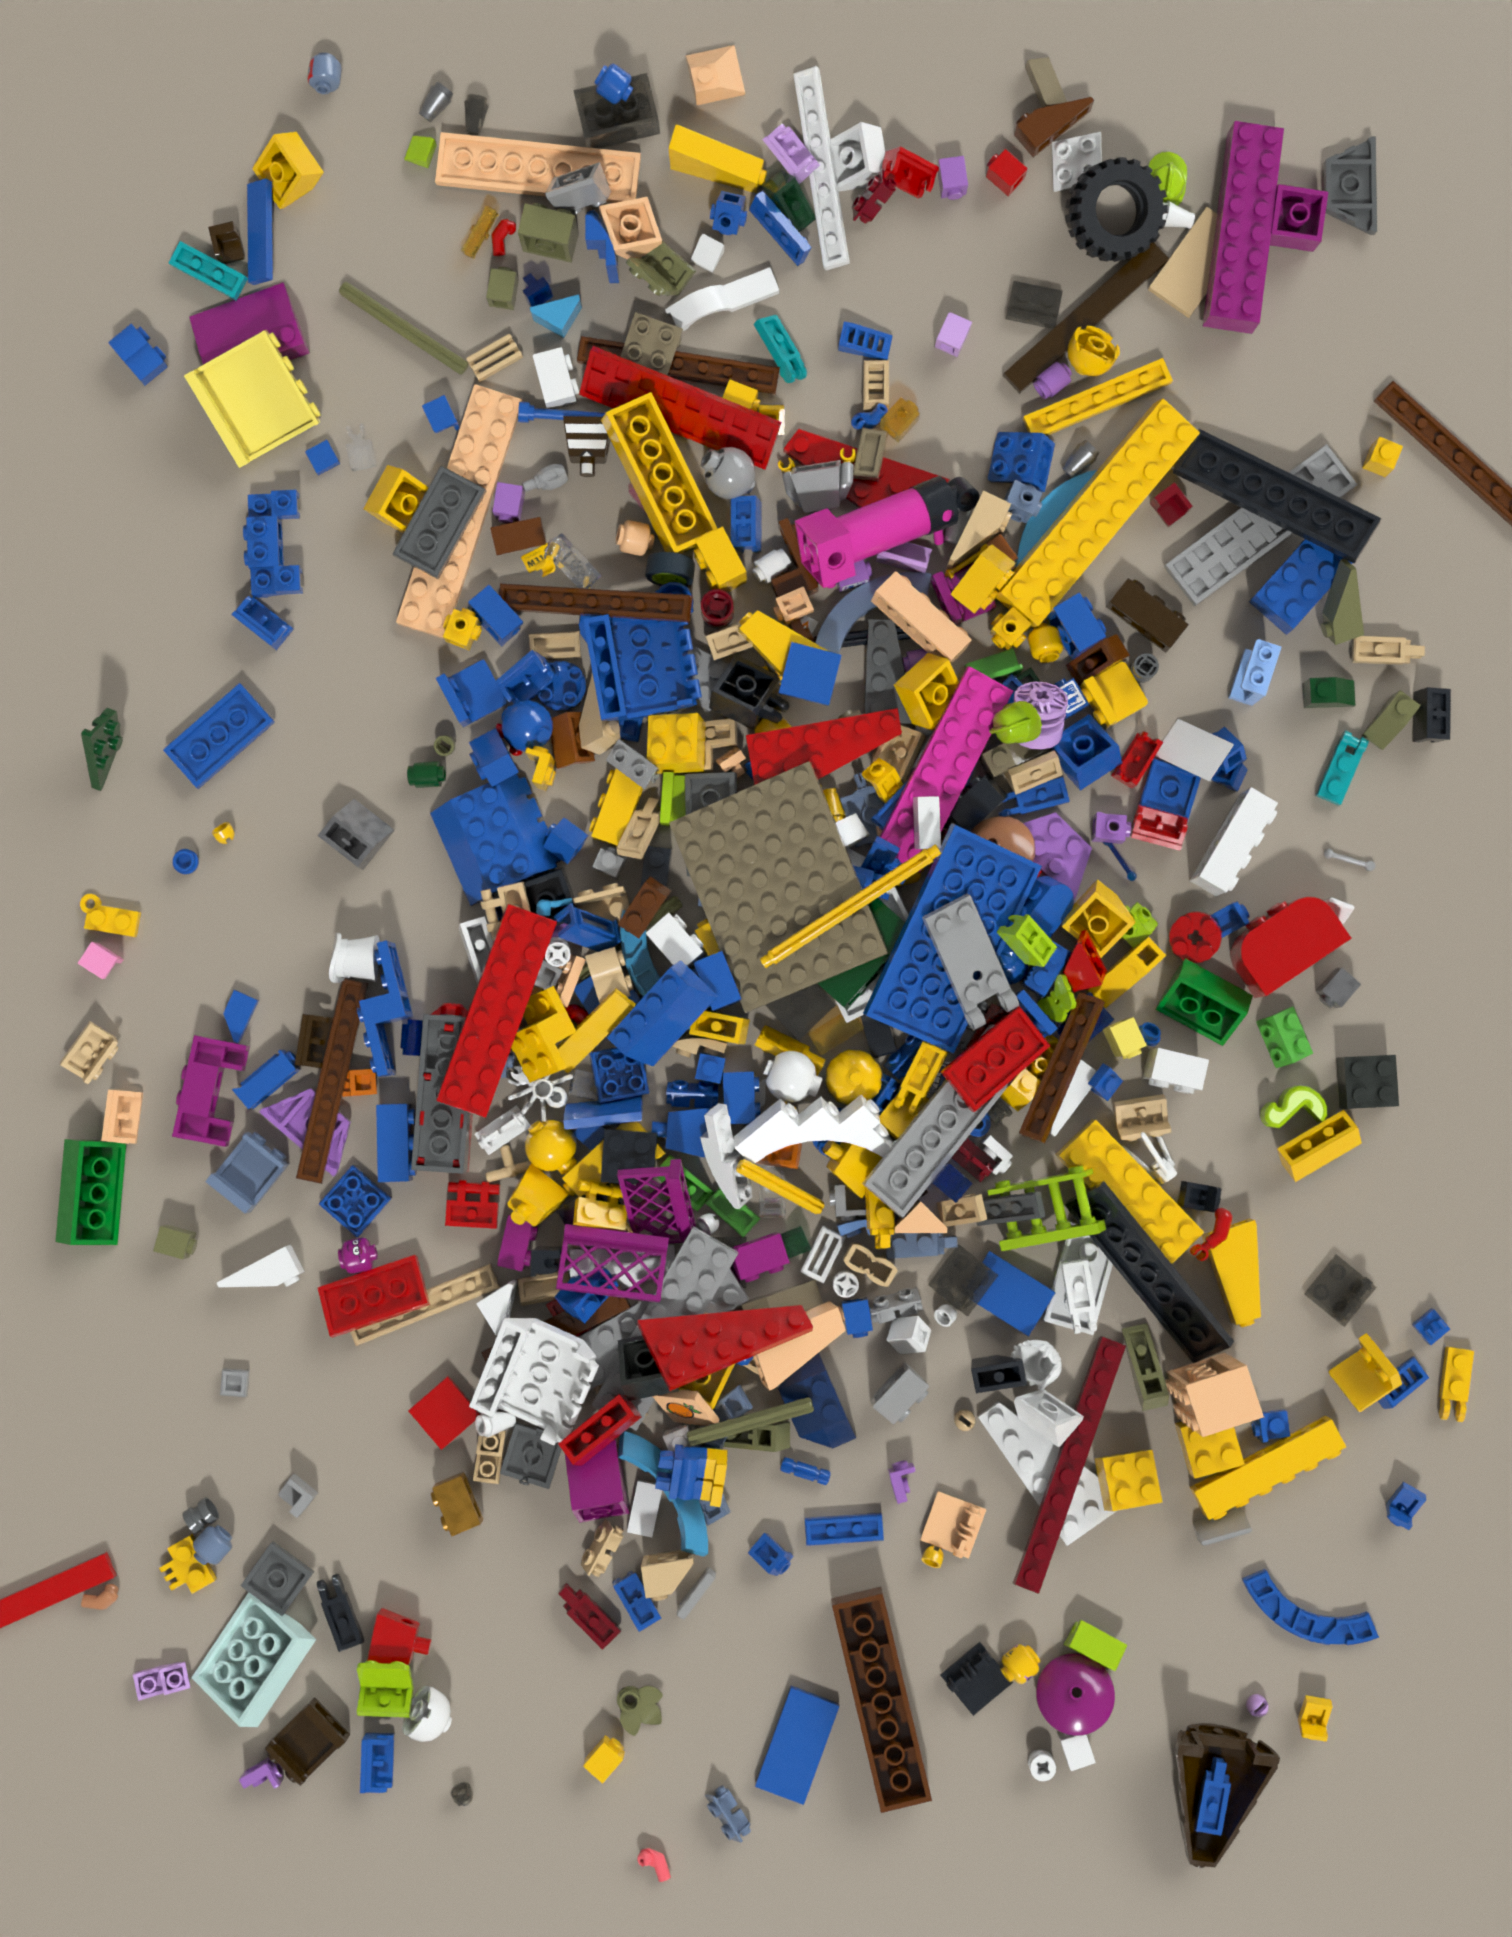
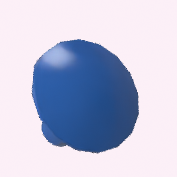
[538,661,586,711]

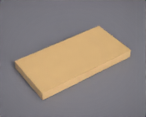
[1148,207,1217,318]

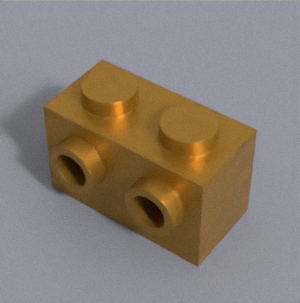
[431,1472,484,1537]

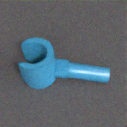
[536,898,573,916]

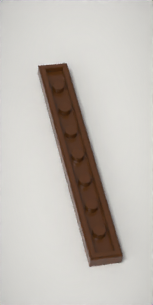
[577,336,780,395]
[1374,381,1512,526]
[499,583,693,623]
[296,978,369,1184]

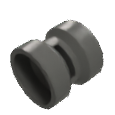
[1130,653,1159,683]
[182,1497,219,1534]

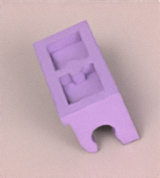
[762,124,820,184]

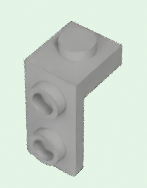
[829,1184,866,1221]

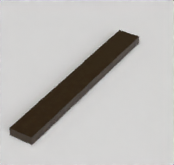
[1003,242,1169,394]

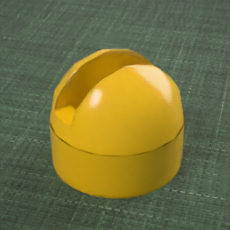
[211,822,235,844]
[921,1545,944,1568]

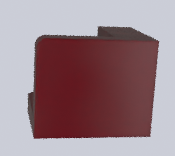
[1150,482,1193,527]

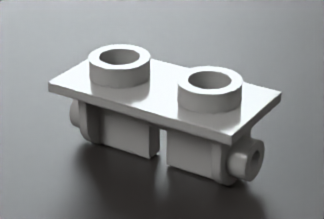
[606,739,659,789]
[868,1287,923,1324]

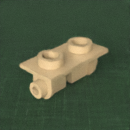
[580,1519,624,1577]

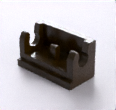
[295,1014,333,1068]

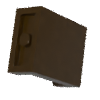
[265,1697,350,1786]

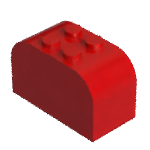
[1230,897,1352,998]

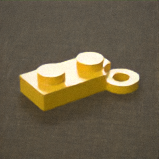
[80,894,141,937]

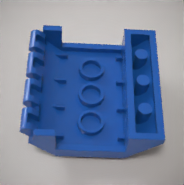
[583,615,702,721]
[430,774,562,906]

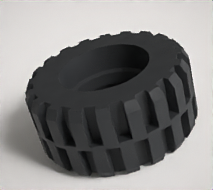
[1065,157,1168,262]

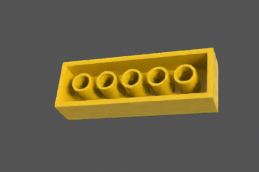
[601,392,718,554]
[1055,1119,1204,1264]

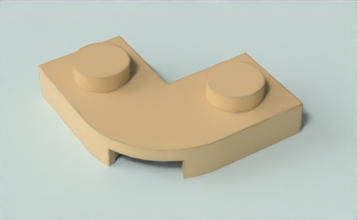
[687,719,737,774]

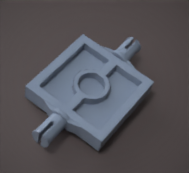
[840,772,886,848]

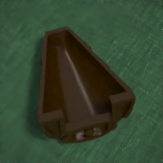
[1175,1723,1280,1868]

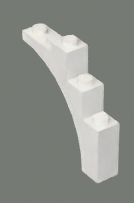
[734,1095,897,1164]

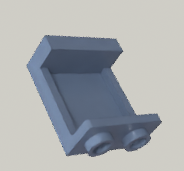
[205,1132,289,1214]

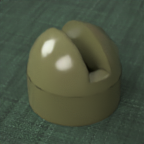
[434,735,456,756]

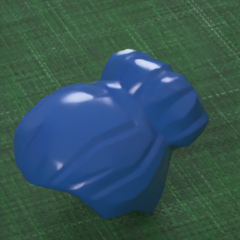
[998,943,1028,985]

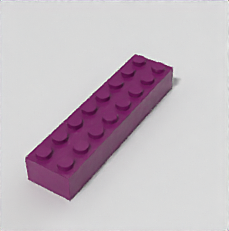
[1202,121,1284,334]

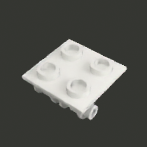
[1052,132,1102,192]

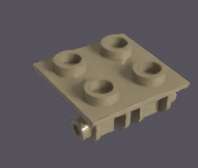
[621,312,683,376]

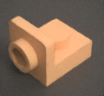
[773,586,814,626]

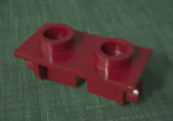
[852,169,897,224]
[951,1138,997,1182]

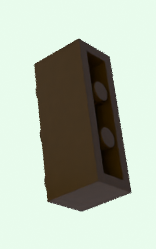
[1106,578,1189,653]

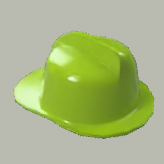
[1149,152,1187,206]
[989,701,1042,744]

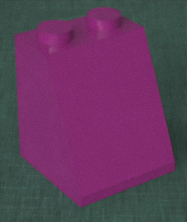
[565,1440,630,1523]

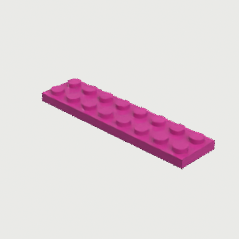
[879,666,1013,873]

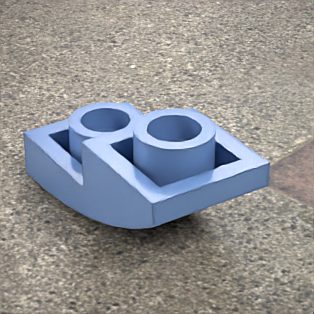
[837,1218,875,1238]

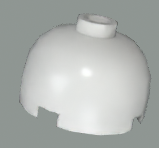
[402,1686,452,1742]

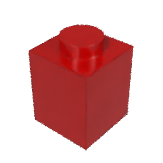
[986,149,1028,197]

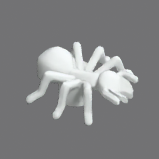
[508,1066,573,1122]

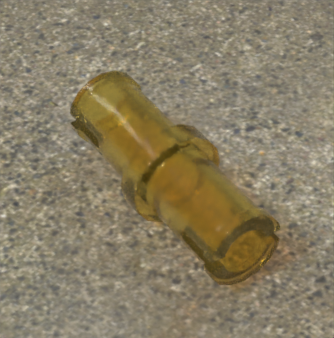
[460,206,499,259]

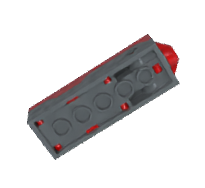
[411,1003,473,1174]

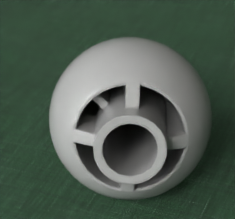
[700,447,756,499]

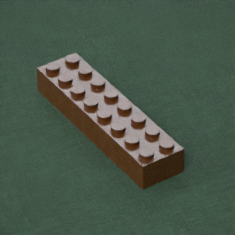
[831,1586,932,1813]

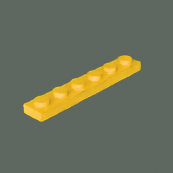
[1023,358,1173,436]

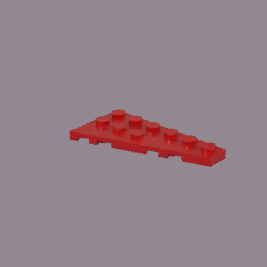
[783,429,950,508]
[746,708,902,785]

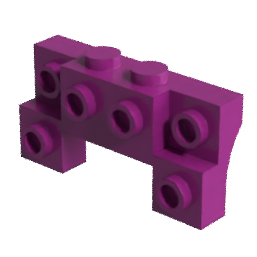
[172,1035,250,1147]

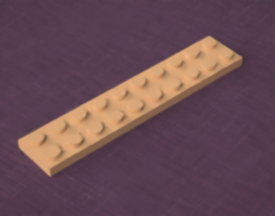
[396,384,523,639]

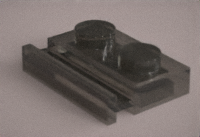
[1005,281,1063,329]

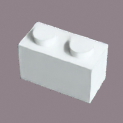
[533,347,579,409]

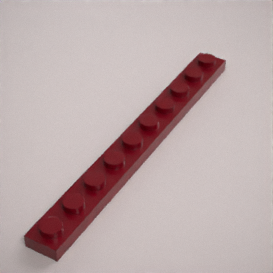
[1013,1336,1126,1594]

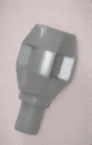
[522,464,568,492]

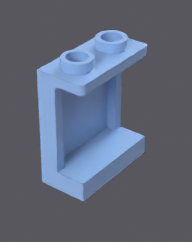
[1228,639,1282,706]

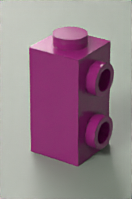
[497,1214,539,1271]

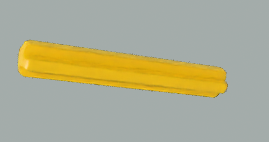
[736,1159,825,1214]

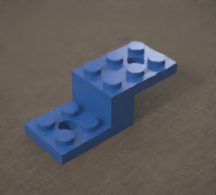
[357,940,413,1077]

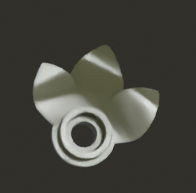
[617,1685,663,1736]

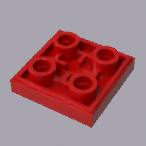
[408,1376,481,1450]

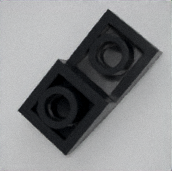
[861,1015,898,1058]

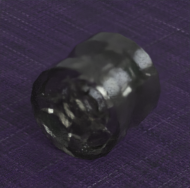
[986,1097,1013,1127]

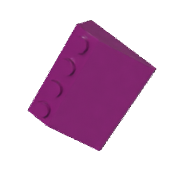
[189,282,310,365]

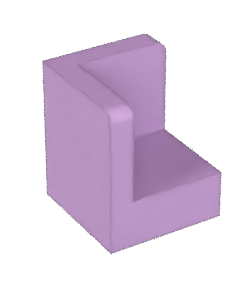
[935,312,972,357]

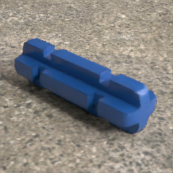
[780,1457,831,1485]

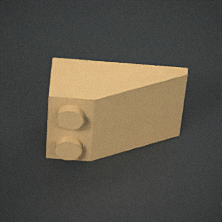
[945,490,1012,571]

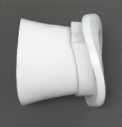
[329,933,380,983]

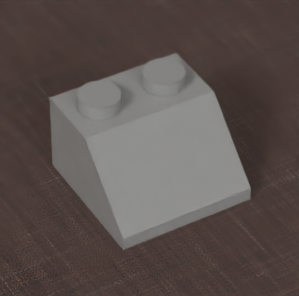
[545,162,611,215]
[870,1362,929,1424]

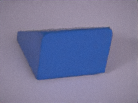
[619,718,643,742]
[1211,763,1247,792]

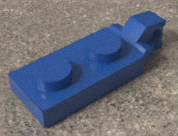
[1193,1757,1231,1836]

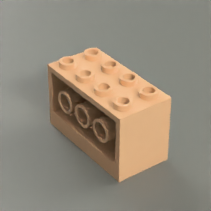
[1165,1352,1264,1437]

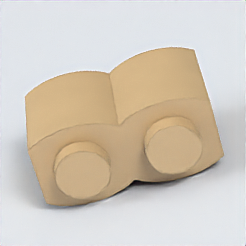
[585,947,634,1003]
[843,1242,898,1287]

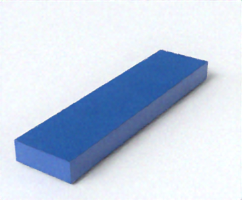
[247,178,273,285]

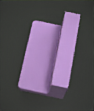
[876,542,932,573]

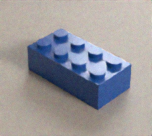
[1249,539,1352,635]

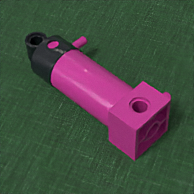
[795,476,980,588]

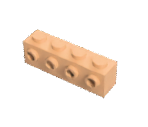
[871,571,972,664]

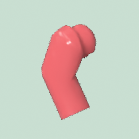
[637,1848,671,1882]

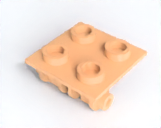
[920,1491,986,1558]

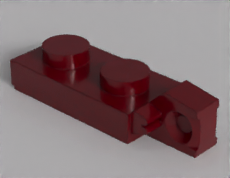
[558,1583,622,1650]

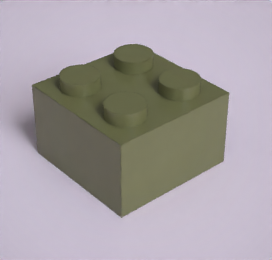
[518,203,579,263]

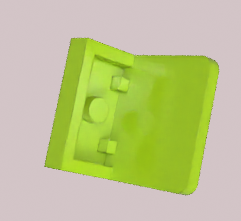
[356,1660,414,1718]

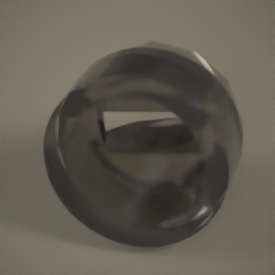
[451,1782,473,1806]

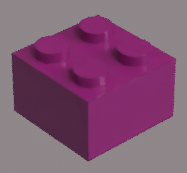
[1270,184,1328,252]

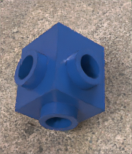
[710,190,748,235]

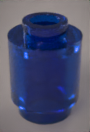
[400,1019,423,1056]

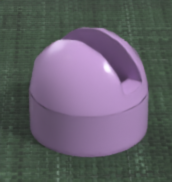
[1246,1694,1269,1717]

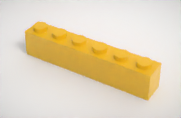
[1189,1415,1346,1520]

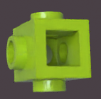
[1121,902,1158,948]

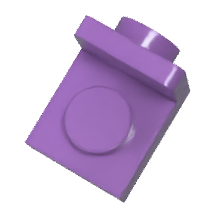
[888,1460,916,1504]
[239,1757,284,1789]

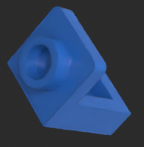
[1210,901,1250,938]
[1088,1063,1123,1101]
[1386,1482,1426,1530]

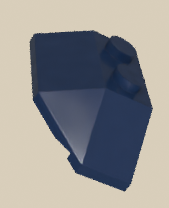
[778,1353,856,1449]

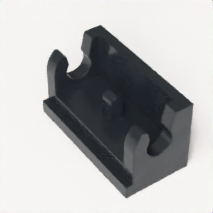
[1413,687,1451,743]
[531,1246,562,1276]

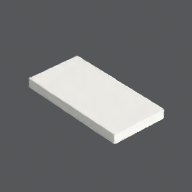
[1043,1221,1113,1335]

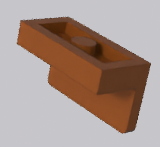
[551,712,595,769]

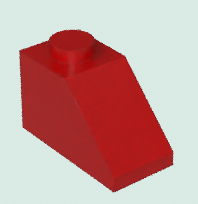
[1063,930,1107,992]

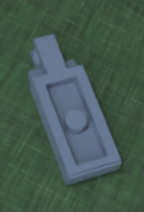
[886,1233,958,1259]

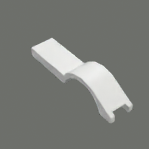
[665,267,779,331]

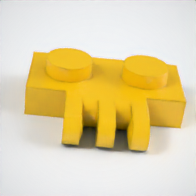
[159,1534,217,1594]

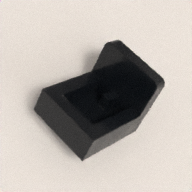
[1178,1181,1222,1213]

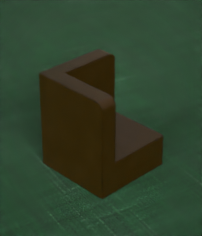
[208,221,245,264]

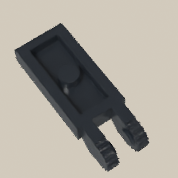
[317,1574,365,1652]

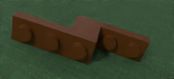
[771,518,819,642]

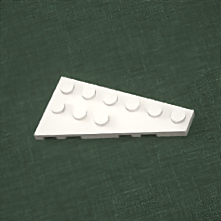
[977,1401,1116,1546]

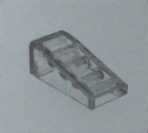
[758,1164,786,1218]

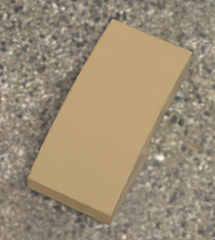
[672,1038,728,1058]
[473,1431,506,1485]

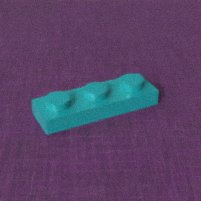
[168,241,248,301]

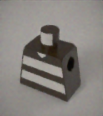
[563,416,611,477]

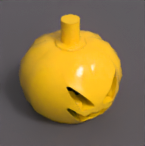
[825,1049,882,1105]

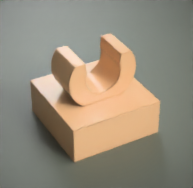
[715,746,746,778]

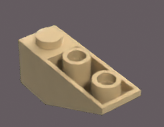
[579,672,621,755]

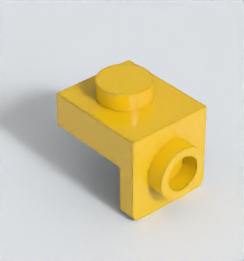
[1298,1695,1333,1742]

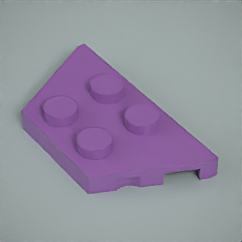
[1023,812,1092,899]
[259,1088,351,1177]

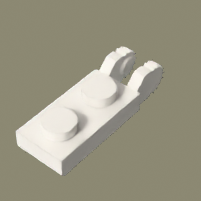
[1061,1258,1097,1334]

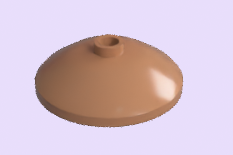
[970,816,1036,861]

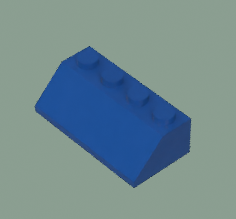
[607,960,718,1067]

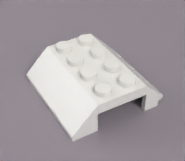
[469,1318,599,1445]

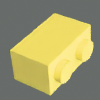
[1102,1017,1147,1059]

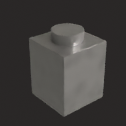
[1316,967,1361,1008]

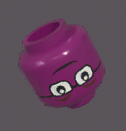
[338,1238,378,1274]

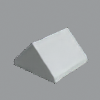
[476,1279,518,1335]
[1014,1389,1084,1447]

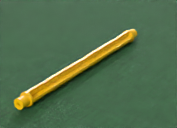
[760,844,941,968]

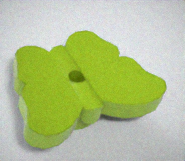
[1037,974,1076,1022]

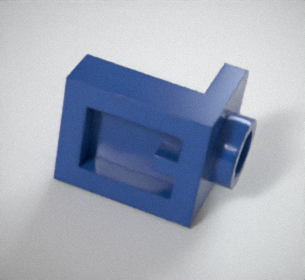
[1251,1409,1291,1443]
[748,1533,794,1576]

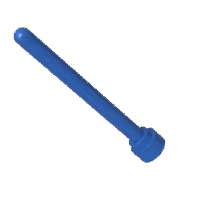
[518,402,605,423]

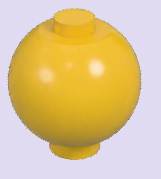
[525,1120,577,1174]

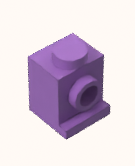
[1091,812,1131,844]

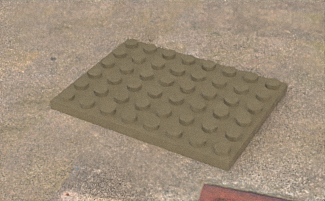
[669,761,889,1013]

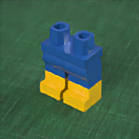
[655,1444,727,1507]

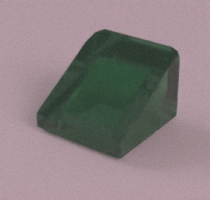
[781,1225,812,1259]

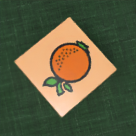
[652,1389,720,1426]

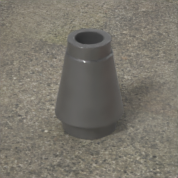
[419,82,453,122]
[1062,440,1099,478]

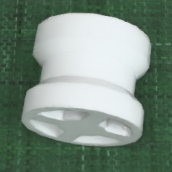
[545,937,571,967]
[833,1270,859,1298]
[1028,1749,1056,1781]

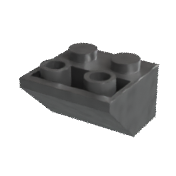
[318,799,395,870]

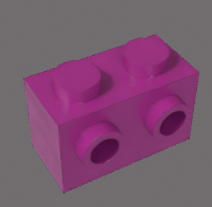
[731,1232,790,1282]

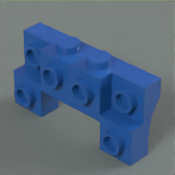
[243,490,303,598]

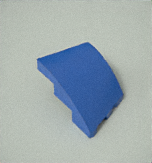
[585,210,619,283]

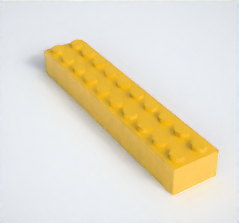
[996,398,1200,629]

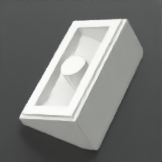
[913,797,941,849]

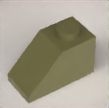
[1362,690,1421,750]

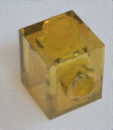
[880,397,920,443]

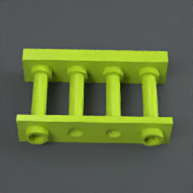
[987,1165,1106,1251]

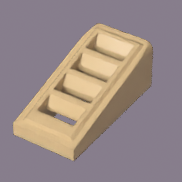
[863,360,889,415]

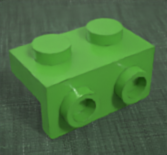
[1256,1006,1313,1068]

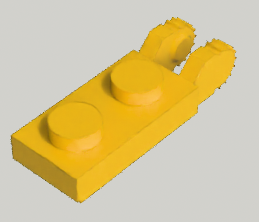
[894,1041,948,1116]
[1439,1346,1474,1422]

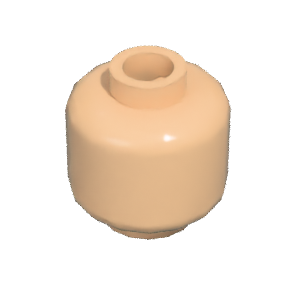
[616,520,654,556]

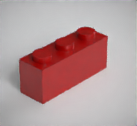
[558,1394,642,1466]

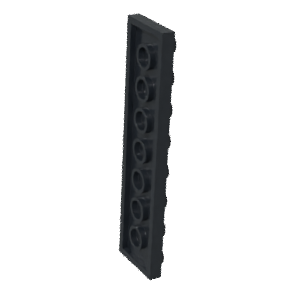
[1173,429,1381,564]
[1065,1181,1234,1363]

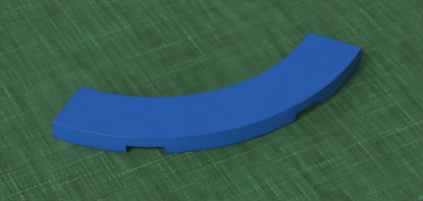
[1241,1569,1379,1645]

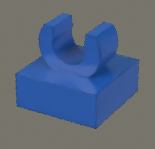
[1412,1308,1451,1345]

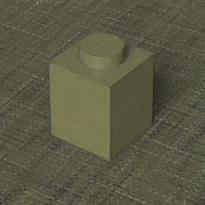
[486,267,519,310]
[153,1225,197,1259]

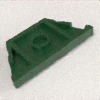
[81,708,123,791]

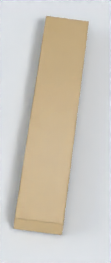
[350,1264,500,1346]

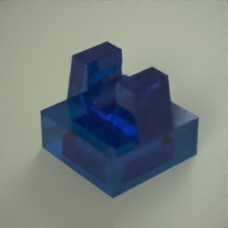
[522,273,554,307]

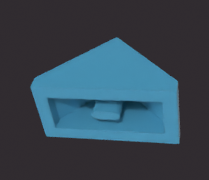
[530,294,582,338]

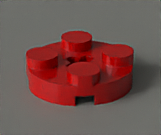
[1169,911,1222,963]

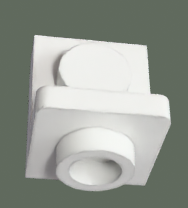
[981,1135,1013,1175]

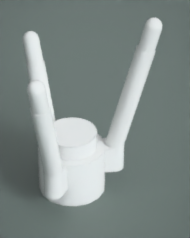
[1122,1132,1177,1184]

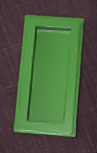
[705,1187,760,1237]

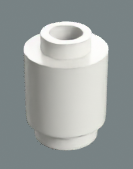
[752,548,792,584]

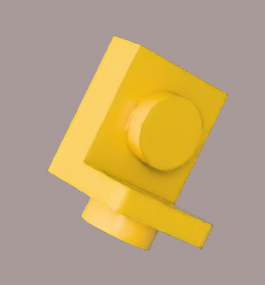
[862,758,904,803]

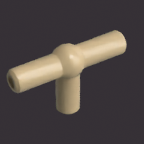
[485,1145,531,1182]

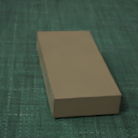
[853,428,888,482]

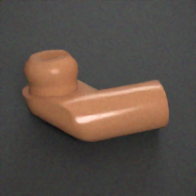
[81,1584,119,1610]

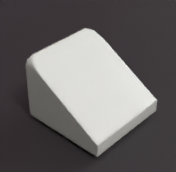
[690,234,724,273]
[1324,897,1354,924]

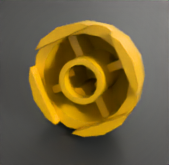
[1068,326,1120,376]

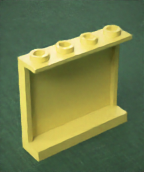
[184,329,321,468]

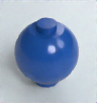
[501,700,553,752]

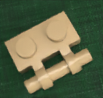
[480,881,531,941]

